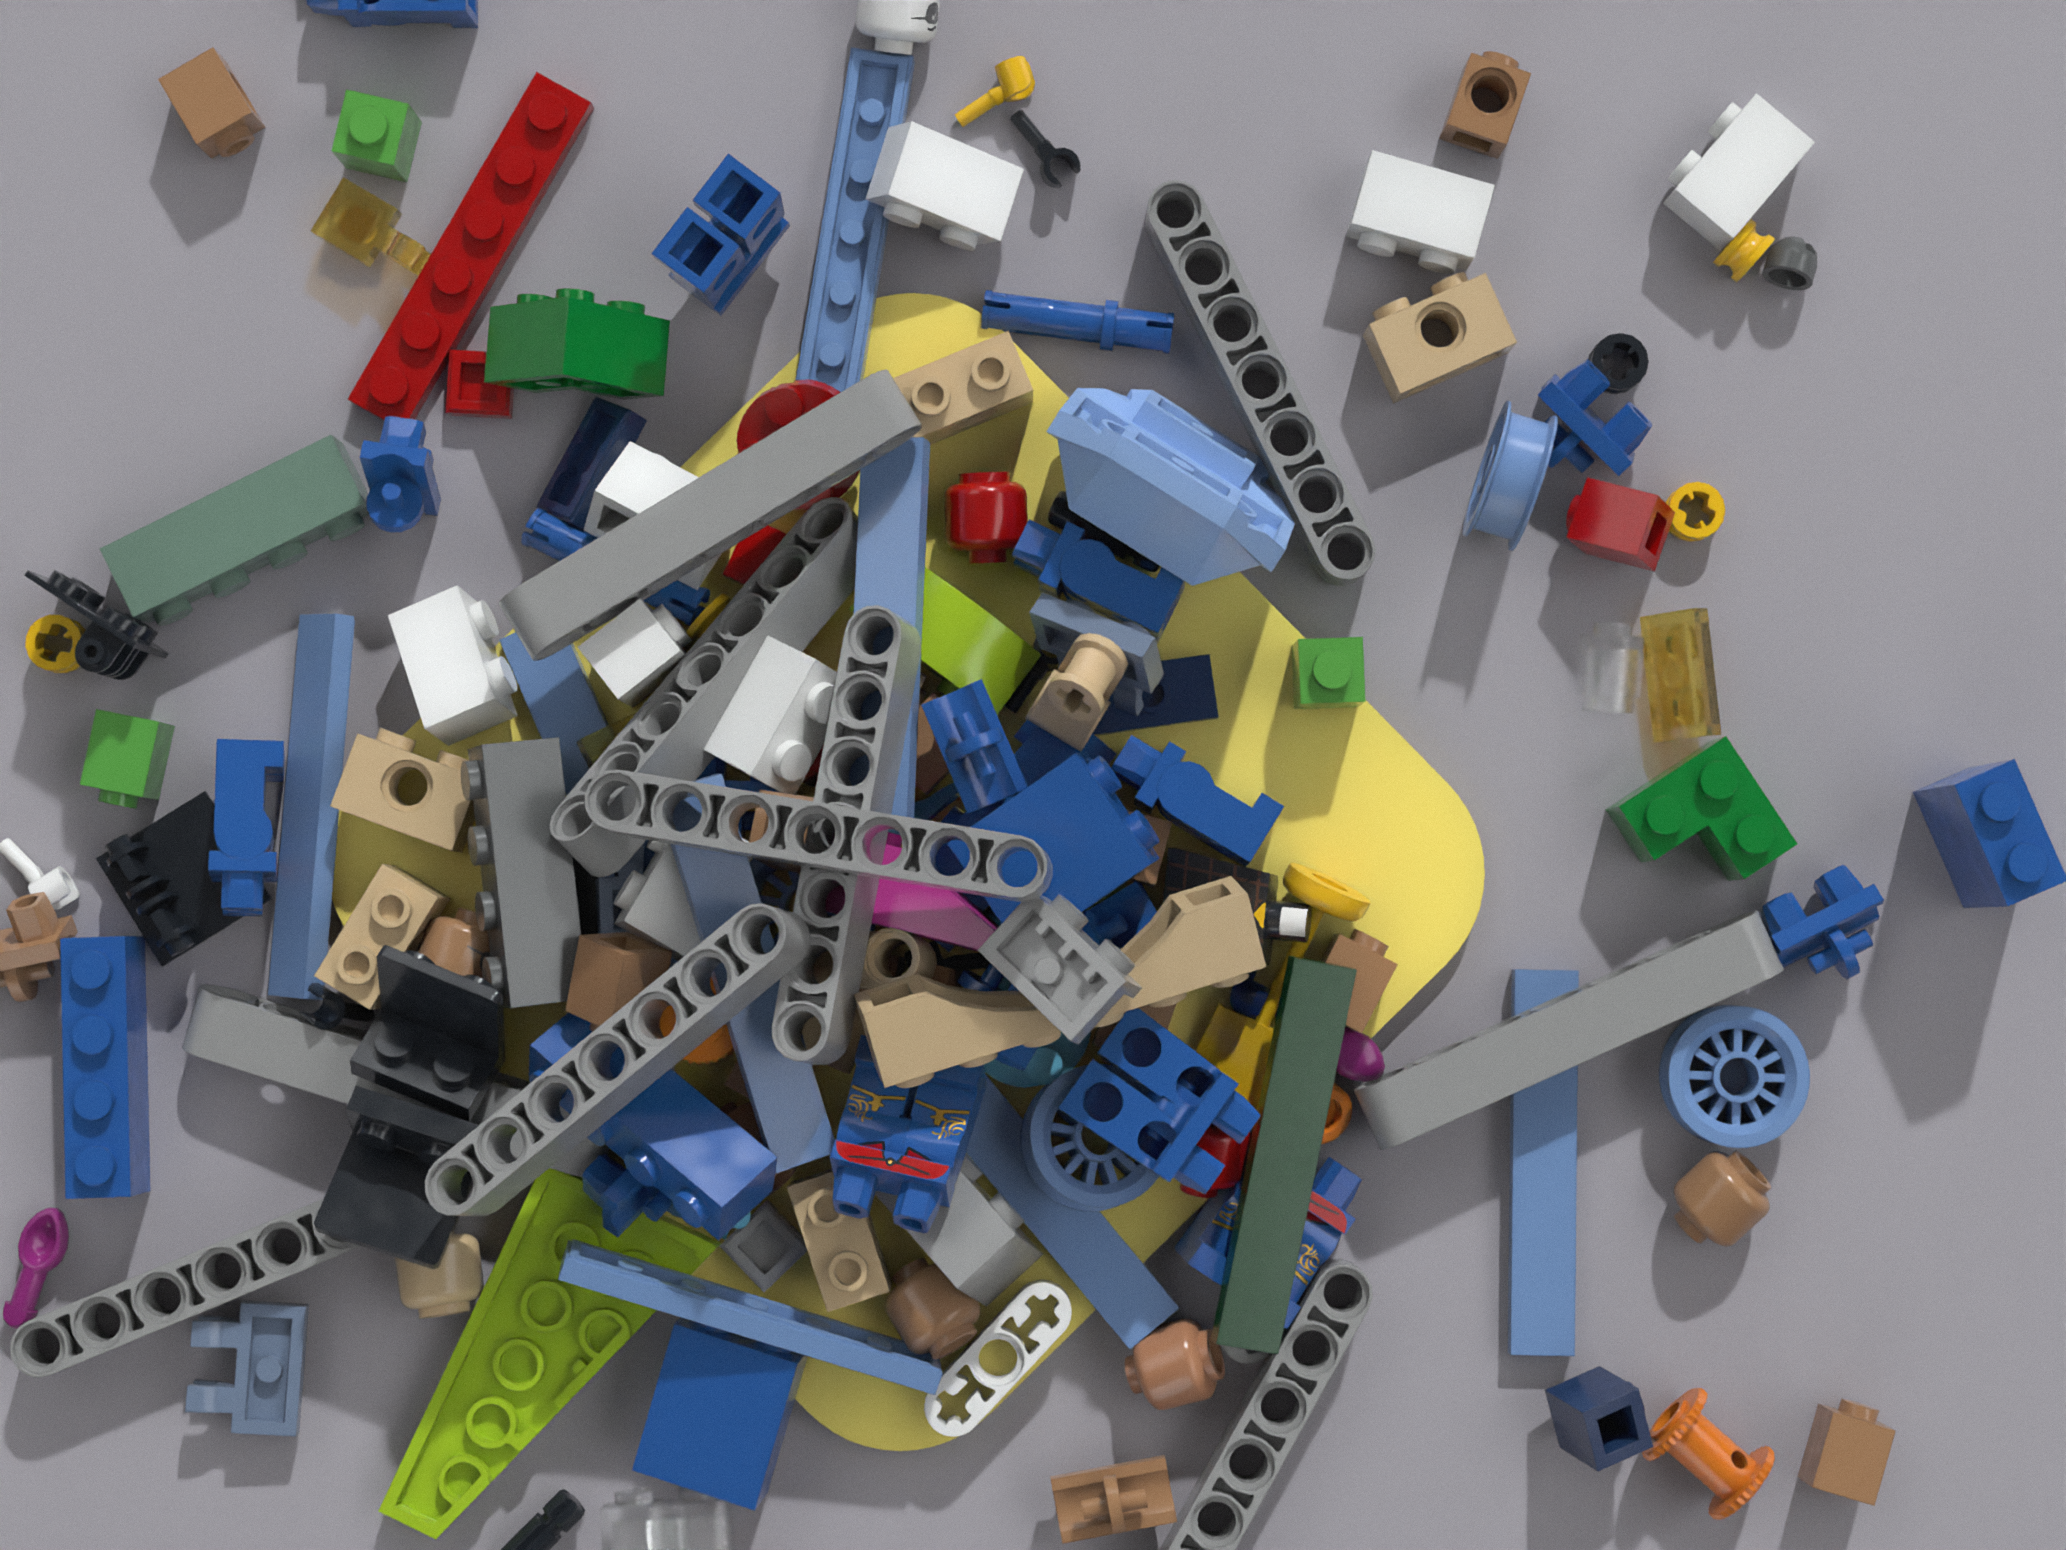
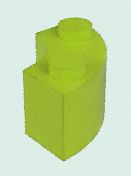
[849,567,1041,715]

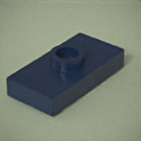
[536,396,647,532]
[1093,654,1219,736]

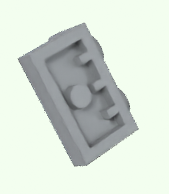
[978,894,1142,1044]

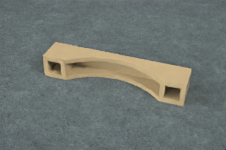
[854,876,1266,1088]

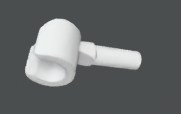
[0,838,80,910]

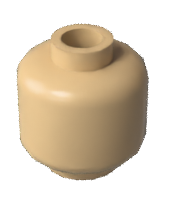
[395,1232,484,1319]

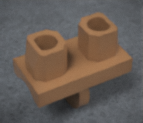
[0,892,78,1002]
[1050,1455,1177,1544]

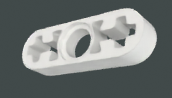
[924,1279,1072,1437]

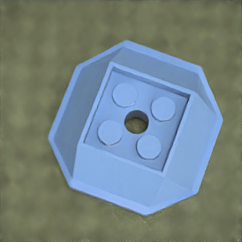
[1047,388,1295,586]

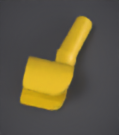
[954,56,1035,127]

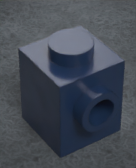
[1545,1366,1653,1472]

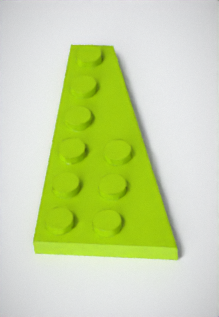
[378,1168,721,1540]

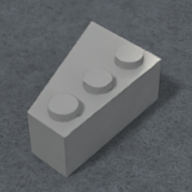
[875,1099,1043,1307]

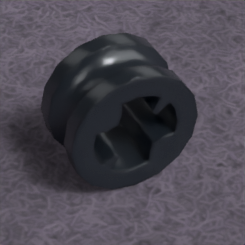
[1588,333,1649,394]

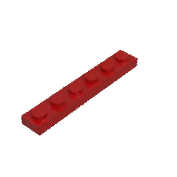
[348,71,594,421]

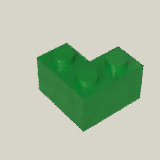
[484,288,670,400]
[1605,736,1798,881]

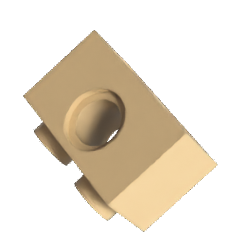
[1363,272,1517,404]
[893,331,1033,445]
[330,728,475,853]
[314,864,451,1010]
[787,1168,892,1312]

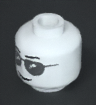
[855,0,940,55]

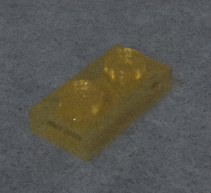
[1640,608,1722,743]

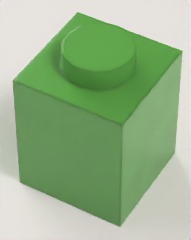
[331,89,422,182]
[1292,637,1366,709]
[80,709,175,809]

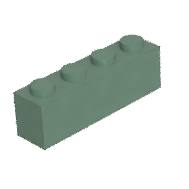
[100,435,369,626]

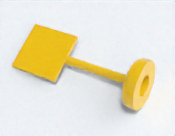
[1195,863,1371,1110]

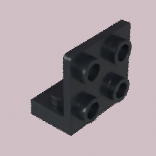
[350,945,505,1122]
[314,1086,479,1269]

